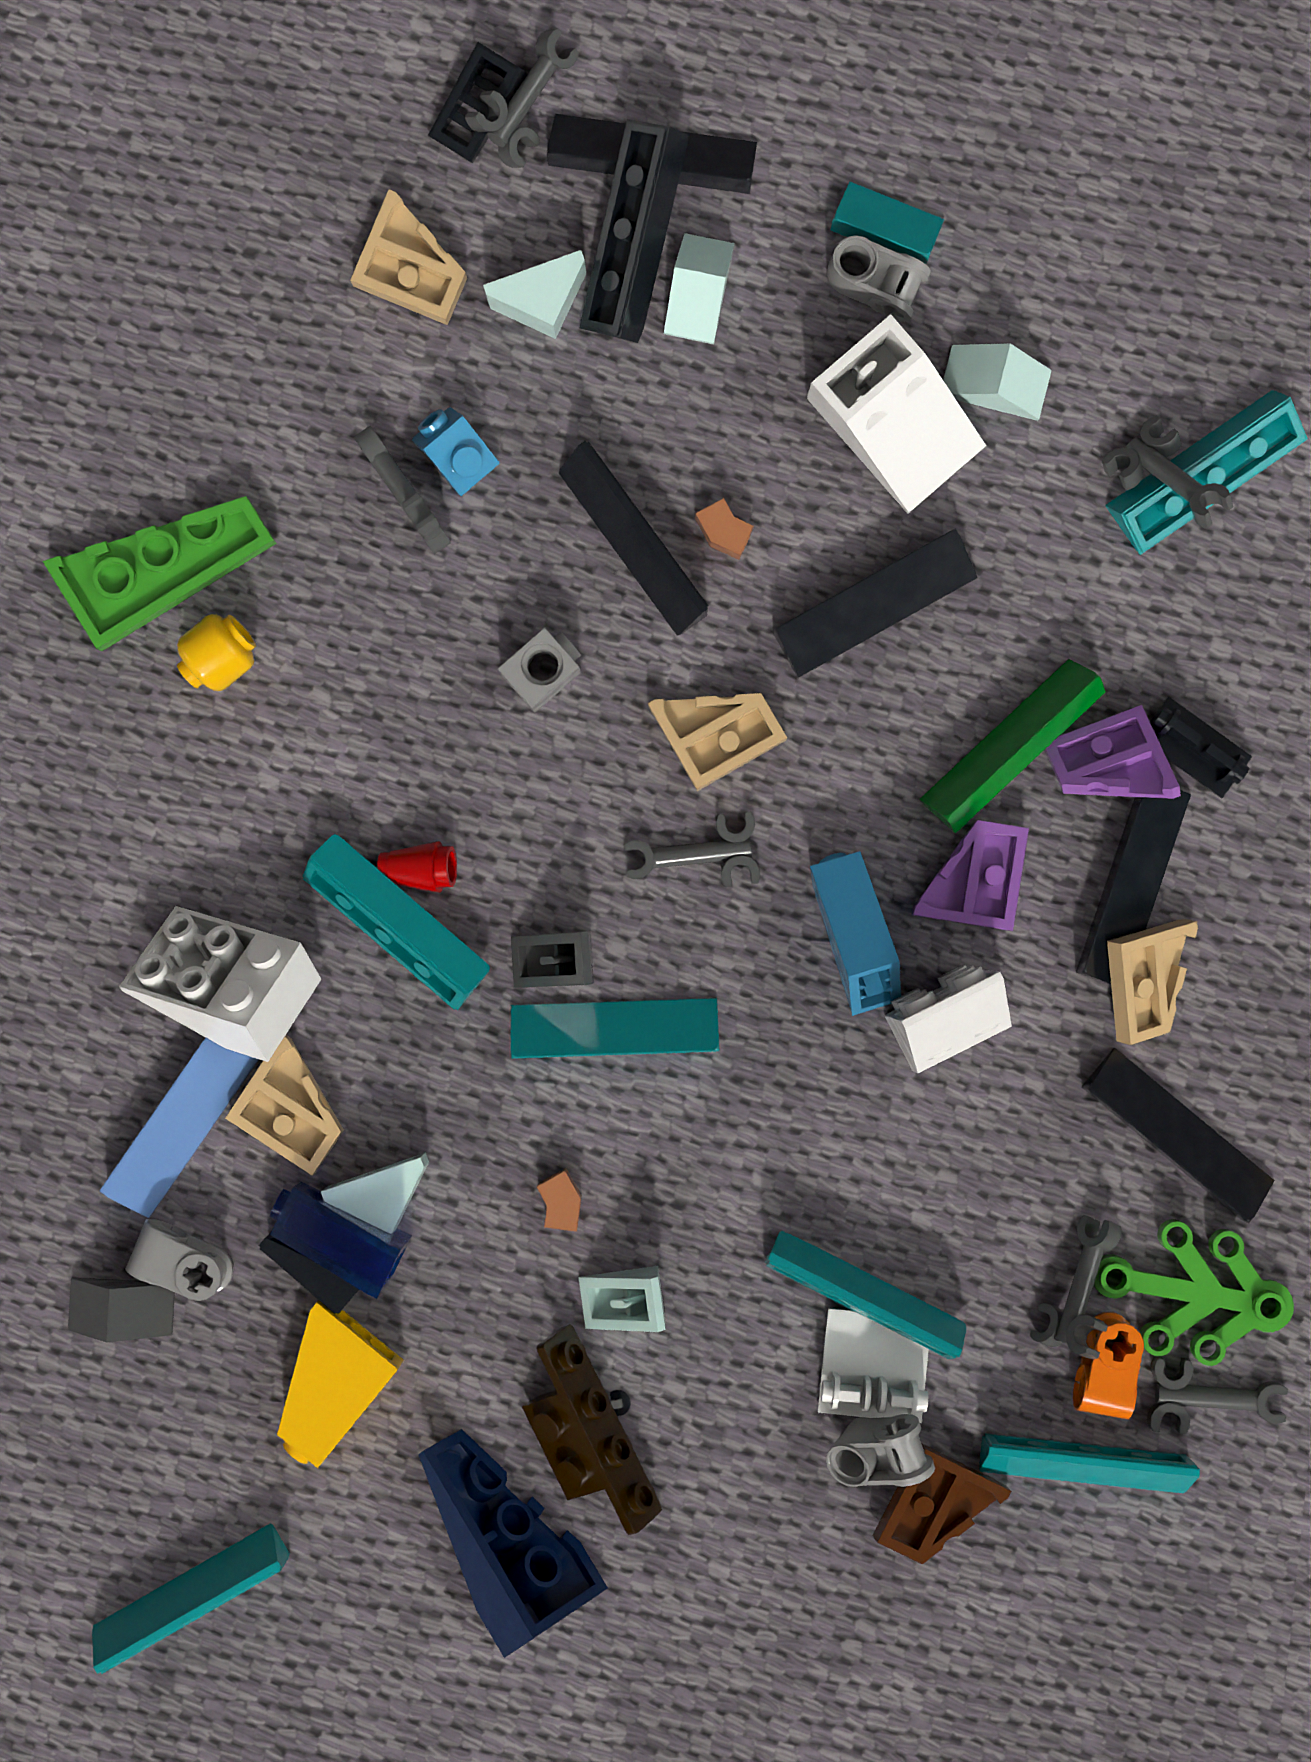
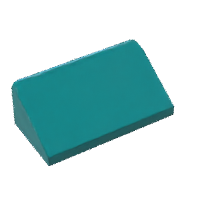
[830,182,944,264]

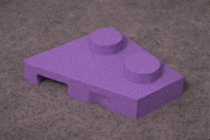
[1045,705,1181,799]
[912,820,1029,931]

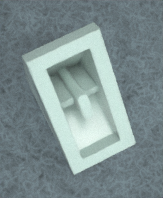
[664,233,735,344]
[483,250,586,339]
[943,343,1052,421]
[321,1152,429,1234]
[578,1266,665,1332]

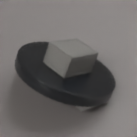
[610,1390,631,1416]

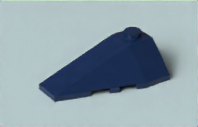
[418,1429,608,1658]

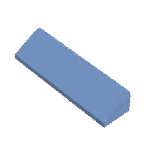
[100,1038,259,1218]

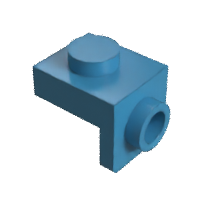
[412,407,500,496]

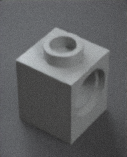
[498,628,581,713]

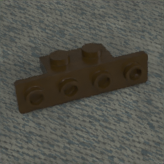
[522,1324,662,1535]

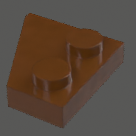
[872,1443,1012,1564]

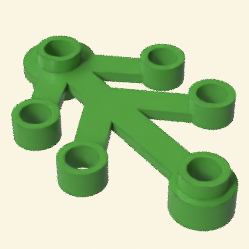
[1094,1219,1294,1366]

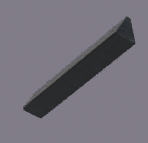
[547,113,757,194]
[579,119,688,343]
[559,441,709,636]
[773,528,978,678]
[1076,790,1191,985]
[1082,1048,1275,1224]

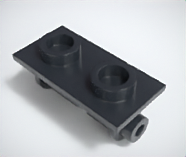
[1150,696,1252,799]

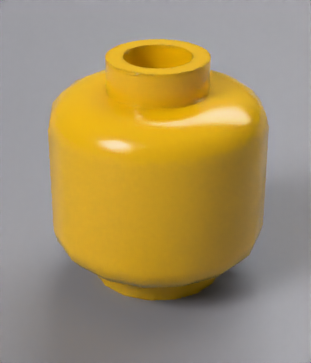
[177,614,256,691]

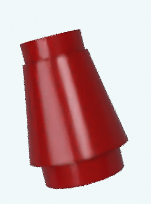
[377,841,457,893]

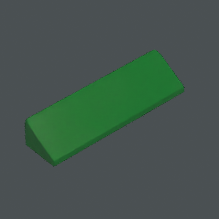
[920,659,1106,834]

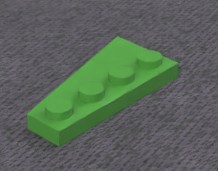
[43,496,277,651]

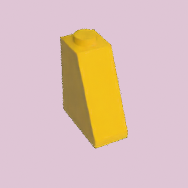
[277,1300,404,1468]

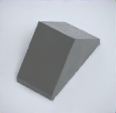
[511,931,594,988]
[68,1277,175,1343]

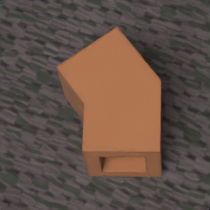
[695,498,754,560]
[536,1168,582,1232]

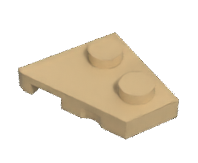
[350,190,467,325]
[648,693,787,791]
[1107,919,1198,1045]
[225,1035,344,1176]

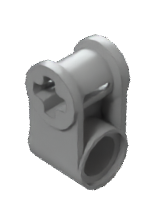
[827,236,931,322]
[125,1219,234,1301]
[826,1414,935,1487]

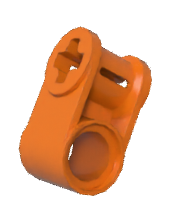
[1073,1312,1144,1419]

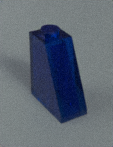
[269,1182,412,1299]

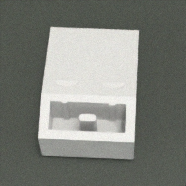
[807,314,986,514]
[119,906,321,1062]
[884,965,1012,1073]

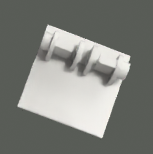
[818,1308,929,1423]

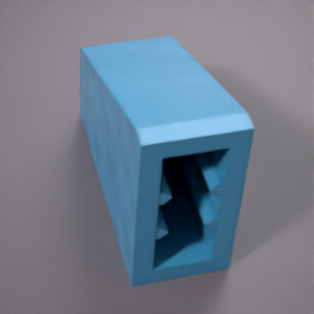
[810,851,901,1016]

